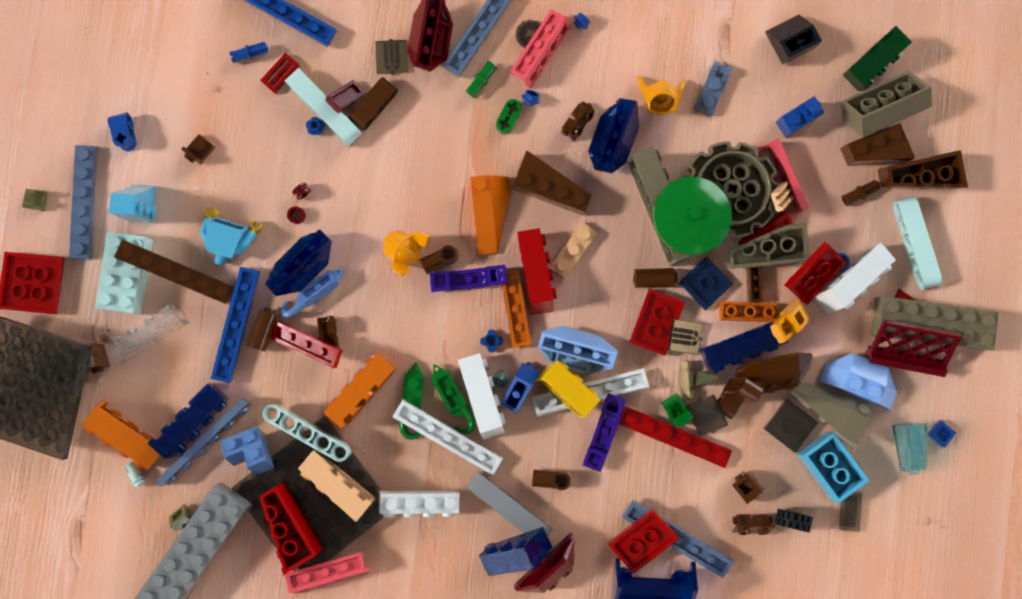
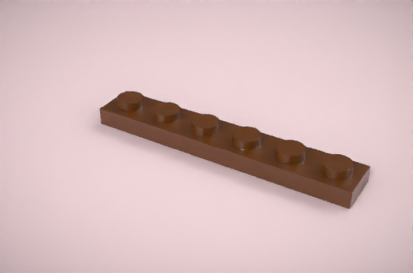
[114,239,234,304]

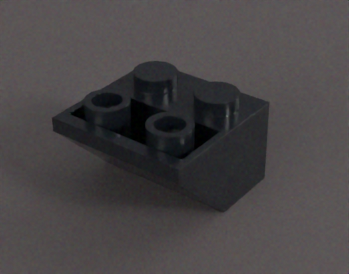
[765,15,822,65]

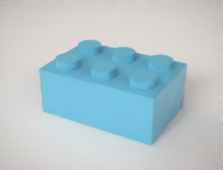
[797,431,869,504]

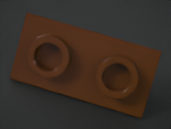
[561,101,595,142]
[317,315,341,349]
[732,514,775,535]

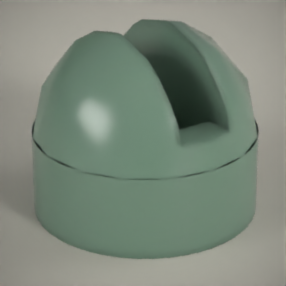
[492,370,509,387]

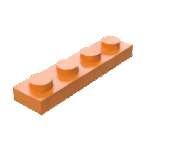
[502,269,531,348]

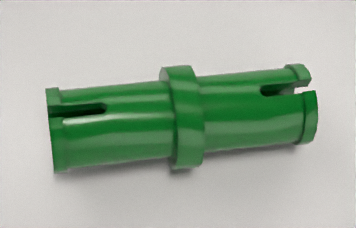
[466,61,497,98]

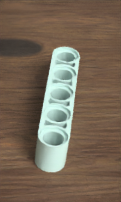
[284,68,362,147]
[893,196,942,290]
[262,404,351,462]

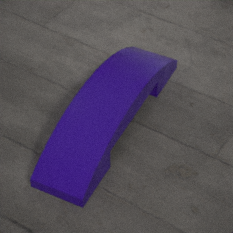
[429,265,507,292]
[583,393,626,472]

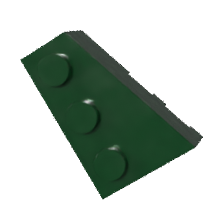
[843,26,912,91]

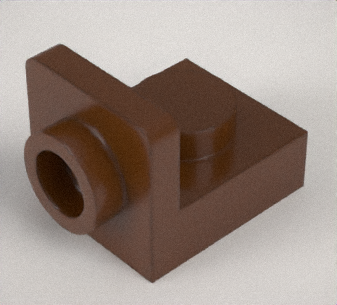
[181,134,215,165]

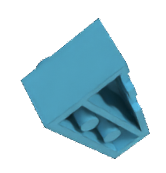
[109,185,157,223]

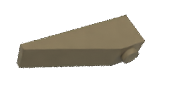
[729,223,809,269]
[791,382,872,447]

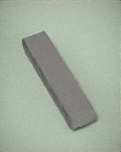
[466,471,553,545]

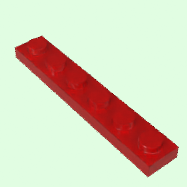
[619,406,732,468]

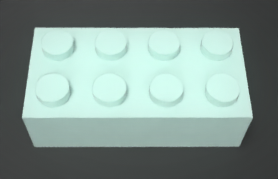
[95,232,153,315]

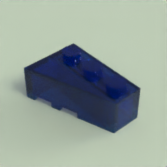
[479,527,553,576]

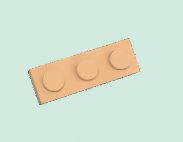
[549,222,598,279]

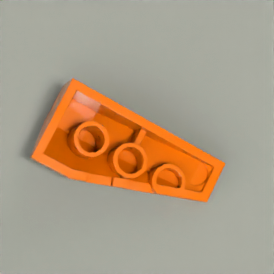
[470,175,510,256]

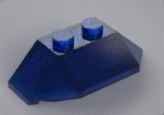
[588,98,639,174]
[265,230,332,296]

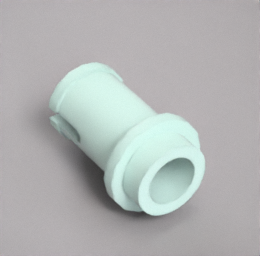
[124,461,146,487]

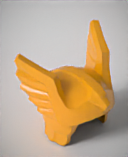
[637,76,685,115]
[383,230,430,277]

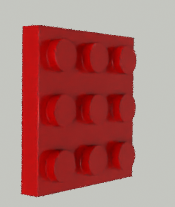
[0,251,65,315]

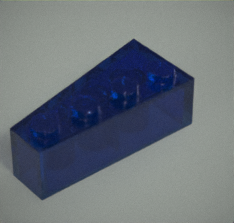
[699,321,789,373]

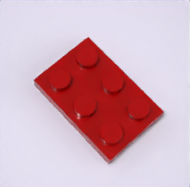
[784,241,847,305]
[629,289,685,356]
[608,508,679,574]

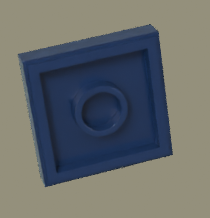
[679,256,733,310]

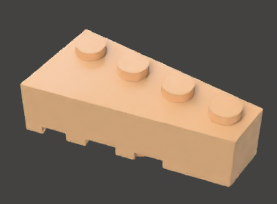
[298,449,376,522]

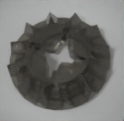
[516,19,541,48]

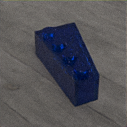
[147,383,230,459]

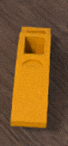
[770,298,809,344]

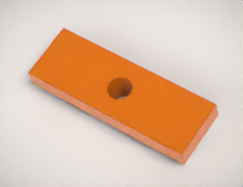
[719,301,778,322]

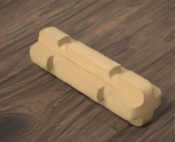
[680,360,695,398]

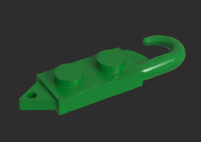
[399,362,424,440]
[432,364,476,435]

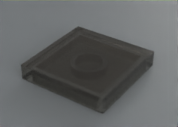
[763,399,818,453]

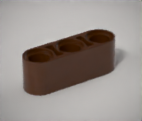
[348,77,398,131]

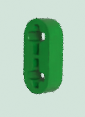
[496,99,522,134]

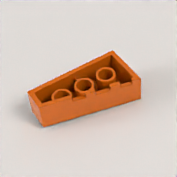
[323,353,397,428]
[81,399,165,470]

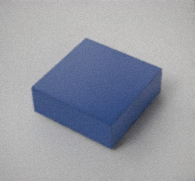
[927,420,956,448]

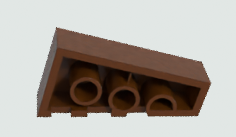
[513,150,592,216]

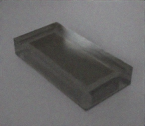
[839,492,862,532]

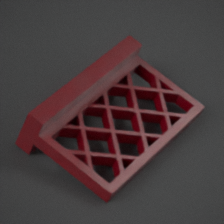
[866,319,962,377]

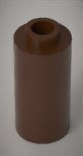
[633,268,678,288]
[247,307,278,352]

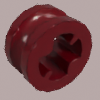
[292,182,311,200]
[287,206,306,224]

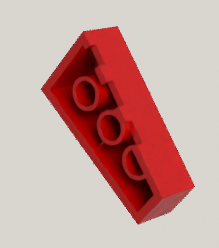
[517,228,557,315]
[259,482,323,575]

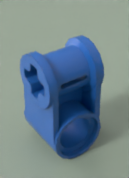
[107,112,137,151]

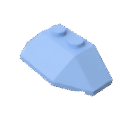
[537,326,618,375]
[818,353,897,411]

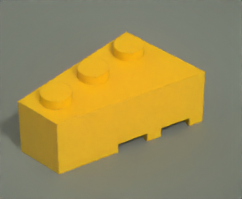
[535,360,600,418]

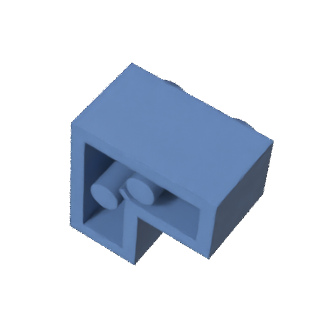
[220,426,274,475]

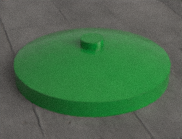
[653,176,732,255]

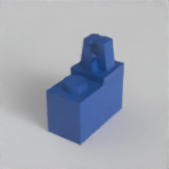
[776,96,825,138]
[500,362,539,413]

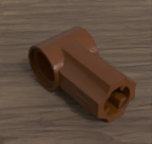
[420,245,459,274]
[532,469,571,490]

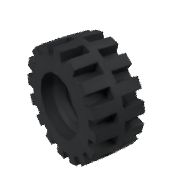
[775,508,813,533]

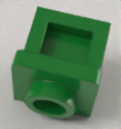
[661,393,693,428]

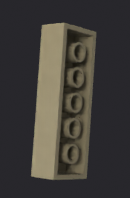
[627,146,695,266]
[871,296,999,351]

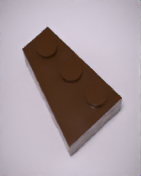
[841,123,915,166]

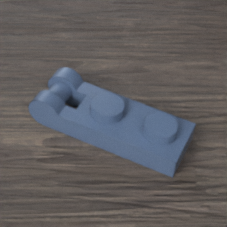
[694,60,733,117]

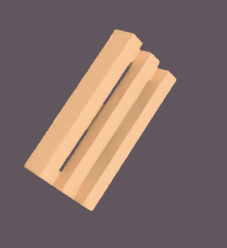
[771,181,793,212]

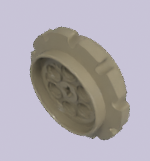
[684,141,780,239]

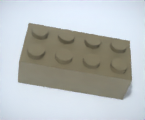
[841,71,932,137]

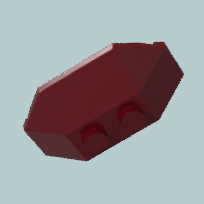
[407,0,453,72]
[514,532,575,593]

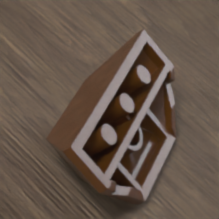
[735,352,813,394]

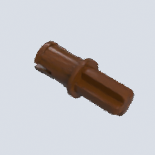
[842,180,880,206]

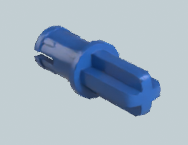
[229,42,268,63]

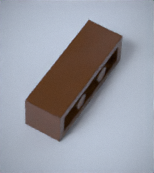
[746,266,762,302]

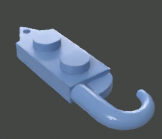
[280,268,346,318]

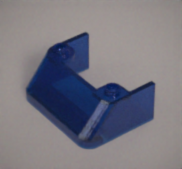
[612,558,698,599]

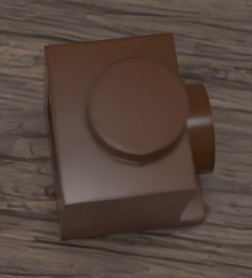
[732,471,765,504]

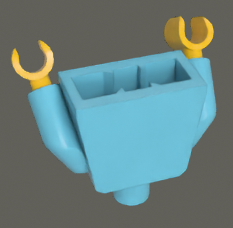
[200,207,263,265]

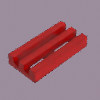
[260,53,300,94]

